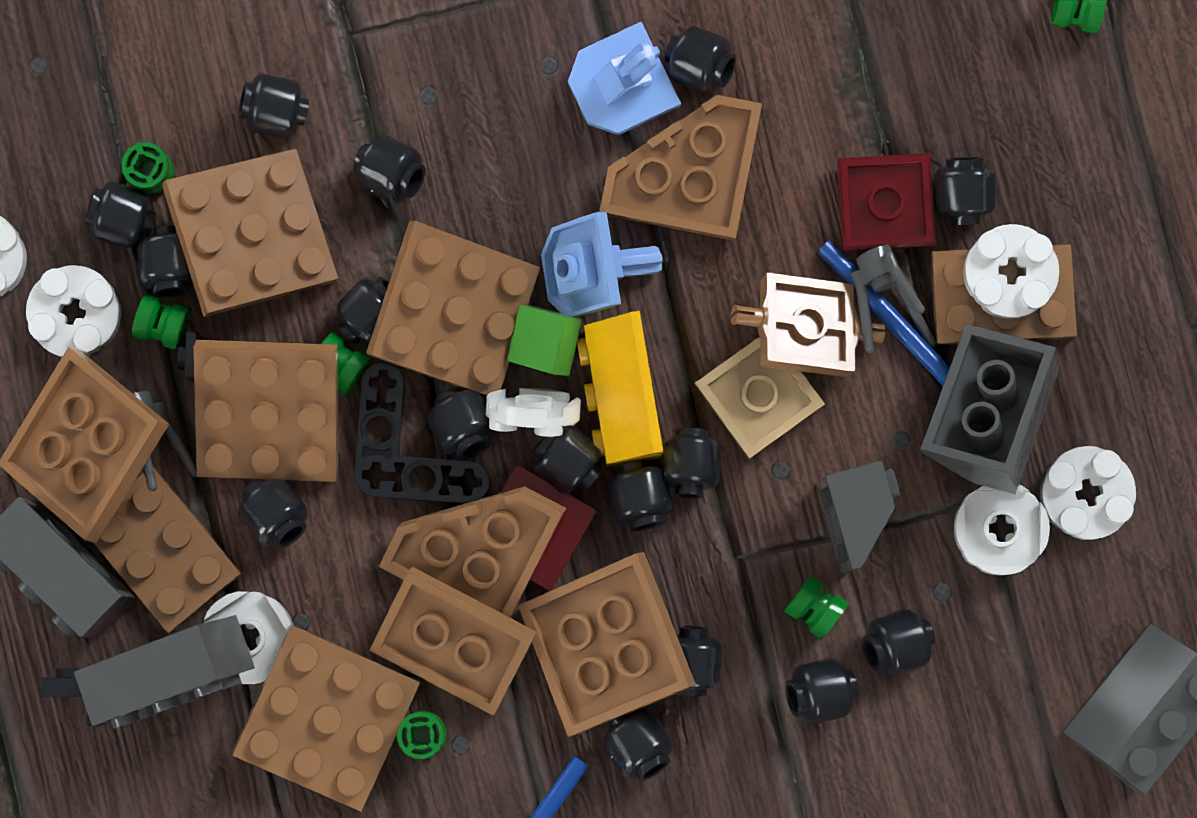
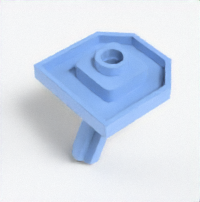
[568,22,681,135]
[541,212,663,318]

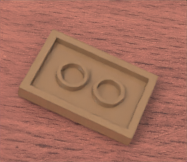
[930,244,1077,345]
[93,467,243,634]
[369,567,537,716]

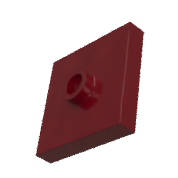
[836,153,936,252]
[500,464,597,591]

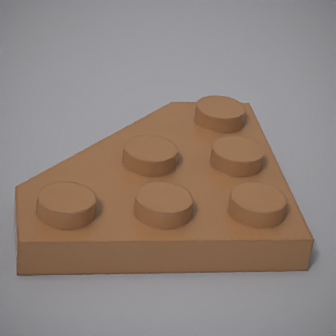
[599,95,762,241]
[379,486,566,618]

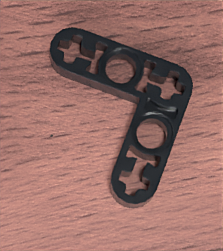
[354,362,490,504]

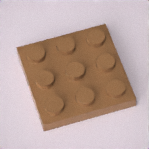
[162,149,338,317]
[366,221,540,397]
[193,340,338,482]
[0,347,169,543]
[518,552,696,737]
[231,624,420,812]

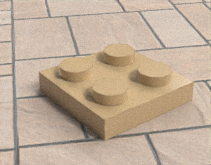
[694,337,825,460]

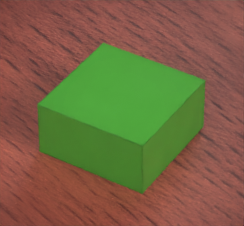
[507,304,582,376]

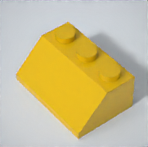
[577,311,663,467]

